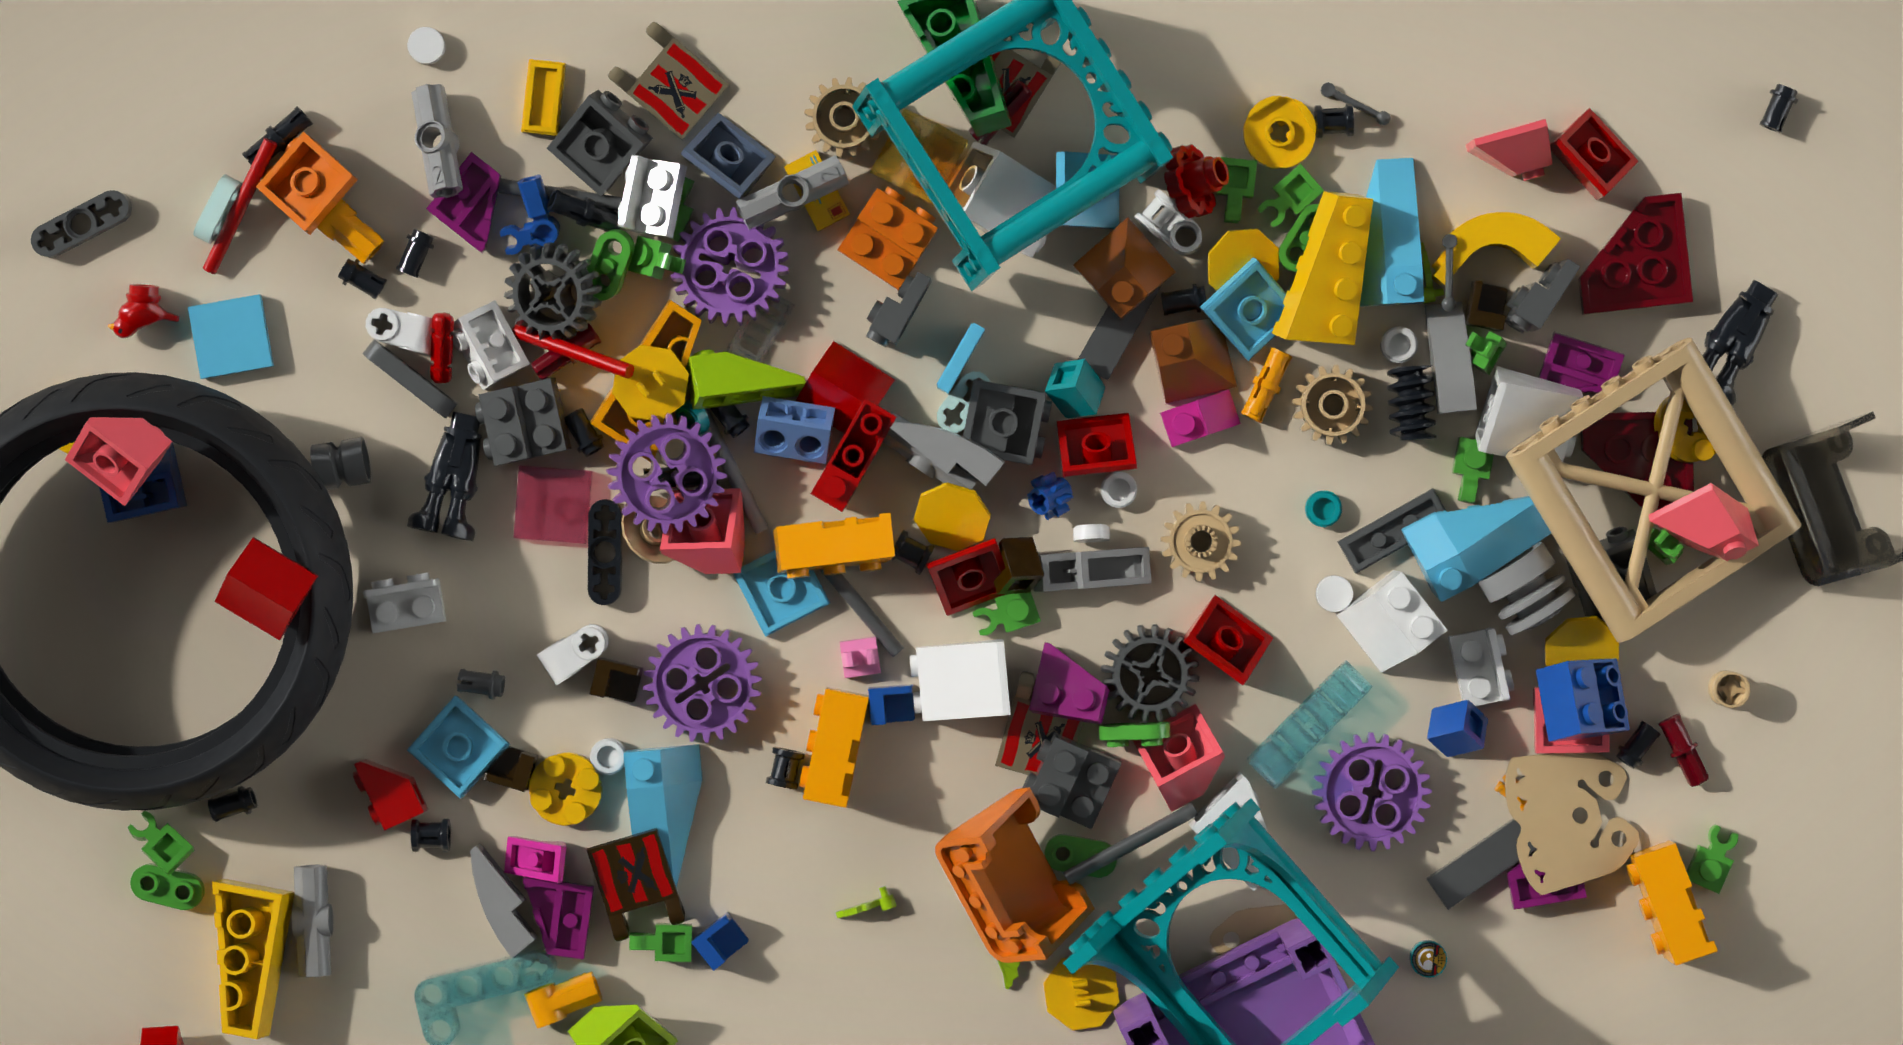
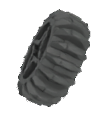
[504,242,603,340]
[1101,624,1200,723]

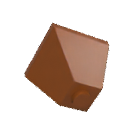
[1073,217,1176,320]
[1149,318,1237,404]

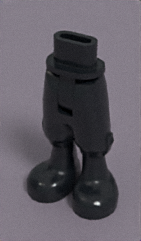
[1702,280,1778,406]
[407,412,482,541]

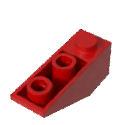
[810,398,897,512]

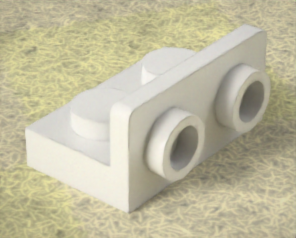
[618,155,687,238]
[450,300,530,390]
[363,572,446,633]
[1448,627,1514,706]

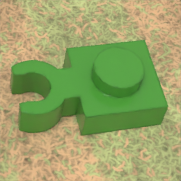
[1257,163,1324,228]
[1648,528,1684,565]
[973,592,1041,636]
[128,811,195,876]
[1687,824,1738,894]

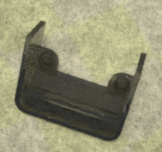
[1762,412,1903,586]

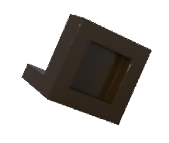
[1465,280,1508,332]
[994,537,1044,594]
[589,657,643,703]
[483,746,539,792]

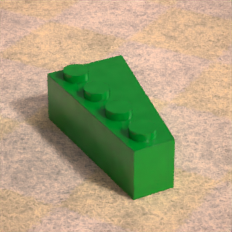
[897,0,1012,136]

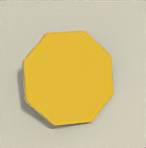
[1208,228,1279,291]
[612,345,689,422]
[913,482,991,551]
[1545,616,1619,666]
[1043,957,1120,1031]

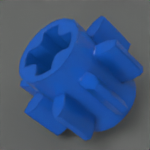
[1027,472,1073,520]

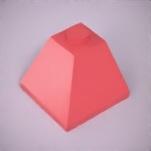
[1466,119,1553,181]
[65,417,173,506]
[1648,483,1759,561]
[660,488,745,574]
[1133,704,1225,812]

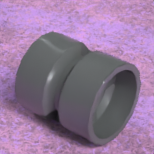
[310,437,371,490]

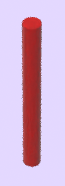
[203,138,277,274]
[512,324,634,379]

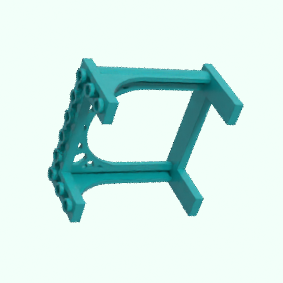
[852,0,1173,291]
[1063,798,1399,1045]

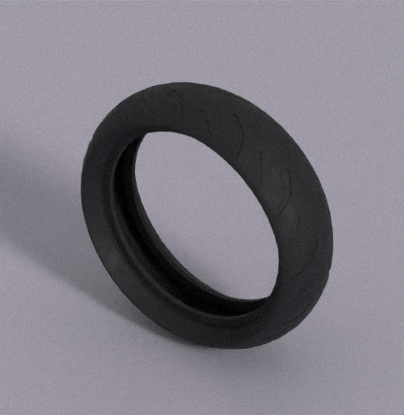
[0,372,353,811]

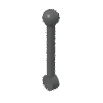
[1321,82,1391,125]
[1442,234,1457,311]

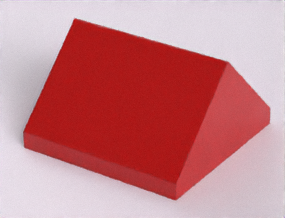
[1550,108,1639,200]
[796,341,895,434]
[1057,413,1137,477]
[214,537,318,640]
[926,538,1005,616]
[1183,595,1273,685]

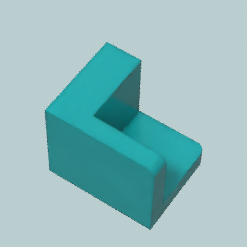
[1045,359,1105,418]

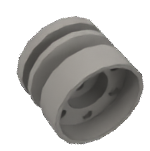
[1478,542,1576,635]

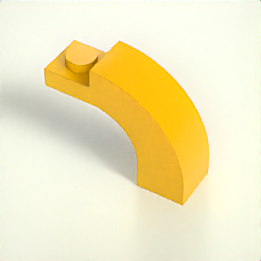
[1431,212,1561,286]

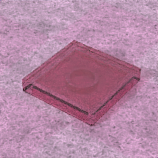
[513,465,593,544]

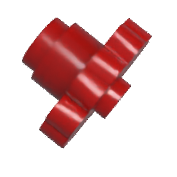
[1164,144,1229,219]

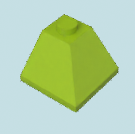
[568,1005,678,1045]

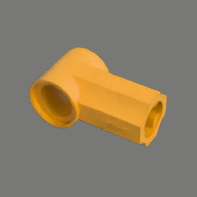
[317,199,385,264]
[524,971,603,1028]

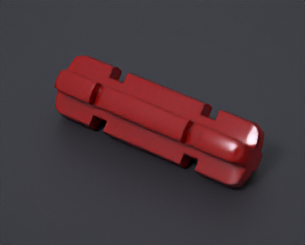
[430,312,454,384]

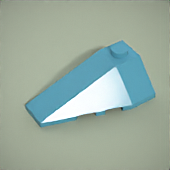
[1360,158,1424,307]
[1401,496,1551,602]
[624,744,703,888]

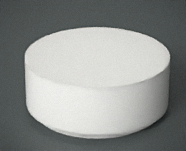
[407,27,445,65]
[1380,326,1418,363]
[1100,471,1137,508]
[1073,524,1110,543]
[1316,575,1353,612]
[590,738,626,775]

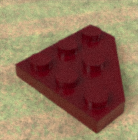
[1578,193,1693,315]
[1581,412,1694,510]

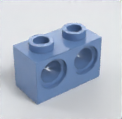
[754,396,835,464]

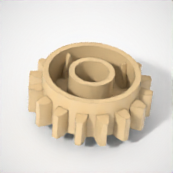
[804,77,880,158]
[1292,365,1373,445]
[1160,501,1241,582]

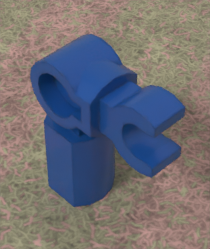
[499,174,560,255]

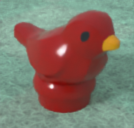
[108,284,180,338]

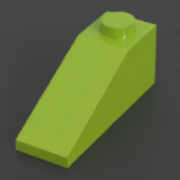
[685,349,806,410]

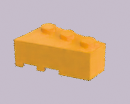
[773,512,895,579]
[799,687,869,808]
[1626,840,1718,966]

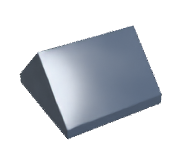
[681,113,776,199]

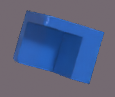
[868,684,915,726]
[1427,700,1488,757]
[691,912,749,971]

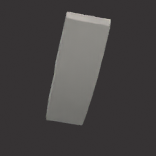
[1425,301,1477,414]
[890,421,1005,486]
[1034,547,1152,592]
[470,843,538,958]

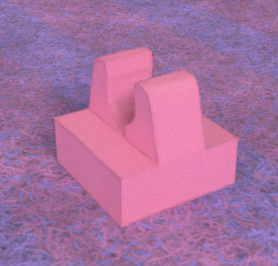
[840,637,881,678]

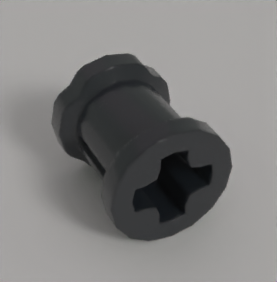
[1314,103,1354,138]
[891,530,935,575]
[766,747,805,790]
[411,819,451,852]

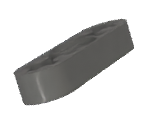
[31,190,132,258]
[362,339,457,418]

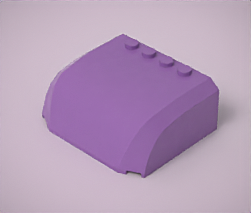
[1113,918,1375,1045]

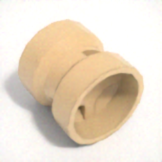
[1708,670,1750,708]

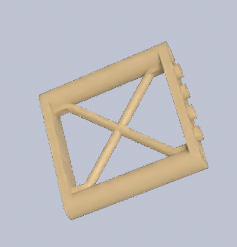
[1506,338,1801,642]

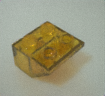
[869,108,969,208]

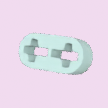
[193,174,242,244]
[937,371,990,433]

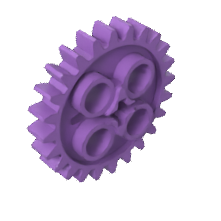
[671,207,789,327]
[606,413,727,534]
[643,624,762,743]
[1312,732,1432,851]

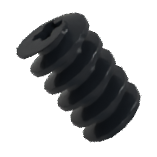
[1387,365,1437,440]

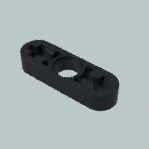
[587,499,623,605]

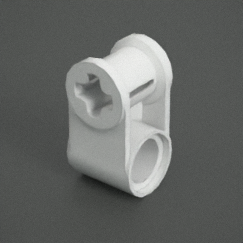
[1134,189,1202,256]
[365,308,435,356]
[537,624,609,685]

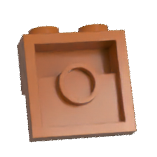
[256,132,358,235]
[837,186,939,291]

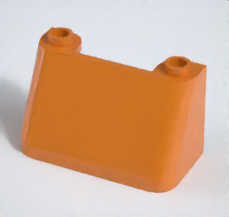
[935,787,1095,963]

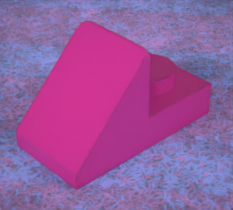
[1160,390,1241,447]
[504,836,566,883]

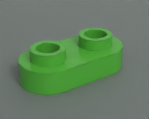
[1279,204,1319,273]
[587,229,635,301]
[1099,722,1170,747]
[1044,834,1117,878]
[130,863,205,910]

